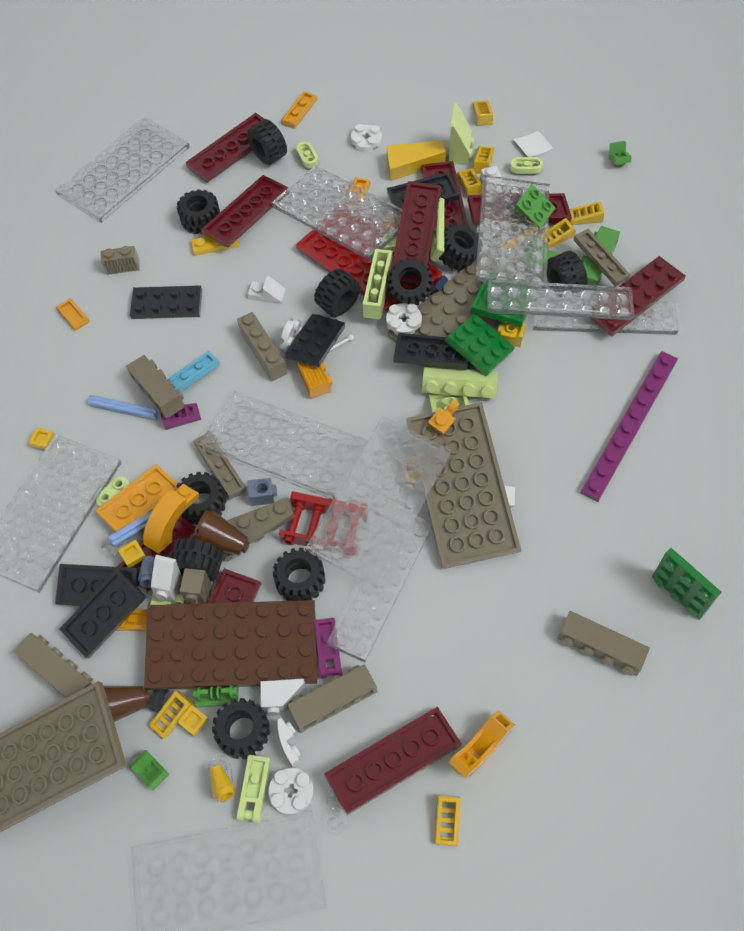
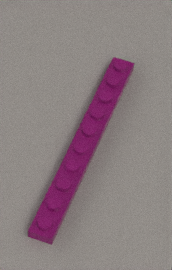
[581,351,678,502]

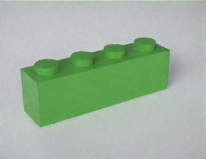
[581,226,620,292]

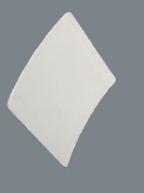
[513,131,553,157]

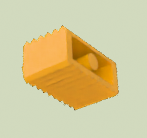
[297,361,333,398]

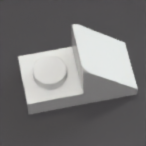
[248,276,286,304]

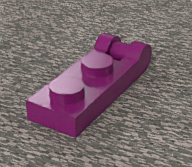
[314,617,342,679]

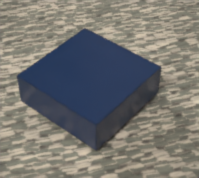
[430,275,448,295]

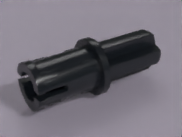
[148,689,169,712]

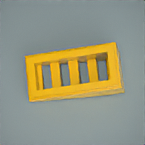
[473,100,493,126]
[473,146,495,174]
[457,168,483,198]
[570,202,604,225]
[538,218,576,249]
[148,690,195,739]
[434,794,461,846]

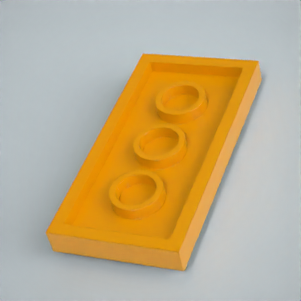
[95,464,178,532]

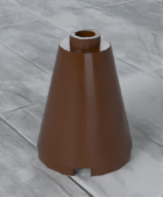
[192,508,250,556]
[103,685,150,722]

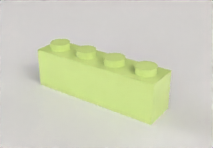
[363,249,393,319]
[422,366,498,398]

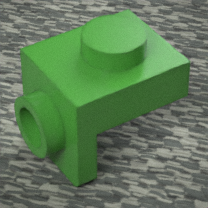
[609,141,632,166]
[130,750,169,791]

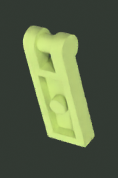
[237,755,271,824]

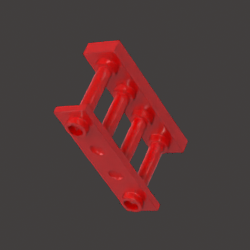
[279,491,368,558]

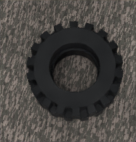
[247,119,287,165]
[176,189,220,234]
[439,223,482,271]
[546,250,588,300]
[388,257,433,305]
[314,268,361,317]
[177,472,227,525]
[170,538,223,582]
[273,547,326,601]
[212,698,270,759]

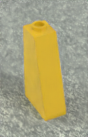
[387,140,448,181]

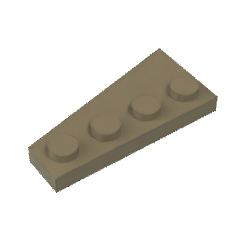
[223,497,295,562]

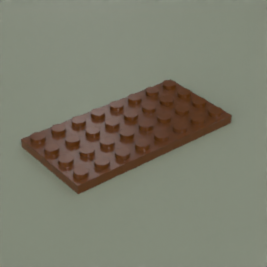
[144,600,317,690]

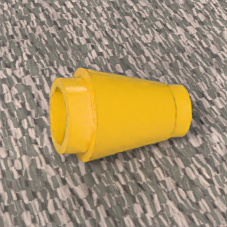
[209,765,235,802]

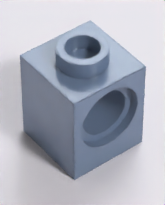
[248,478,277,506]

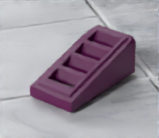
[160,403,201,430]

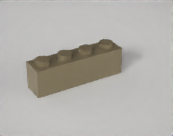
[237,312,288,381]
[126,355,185,419]
[557,611,650,676]
[13,633,93,698]
[287,664,377,733]

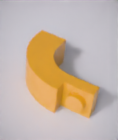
[143,484,199,554]
[449,710,515,778]

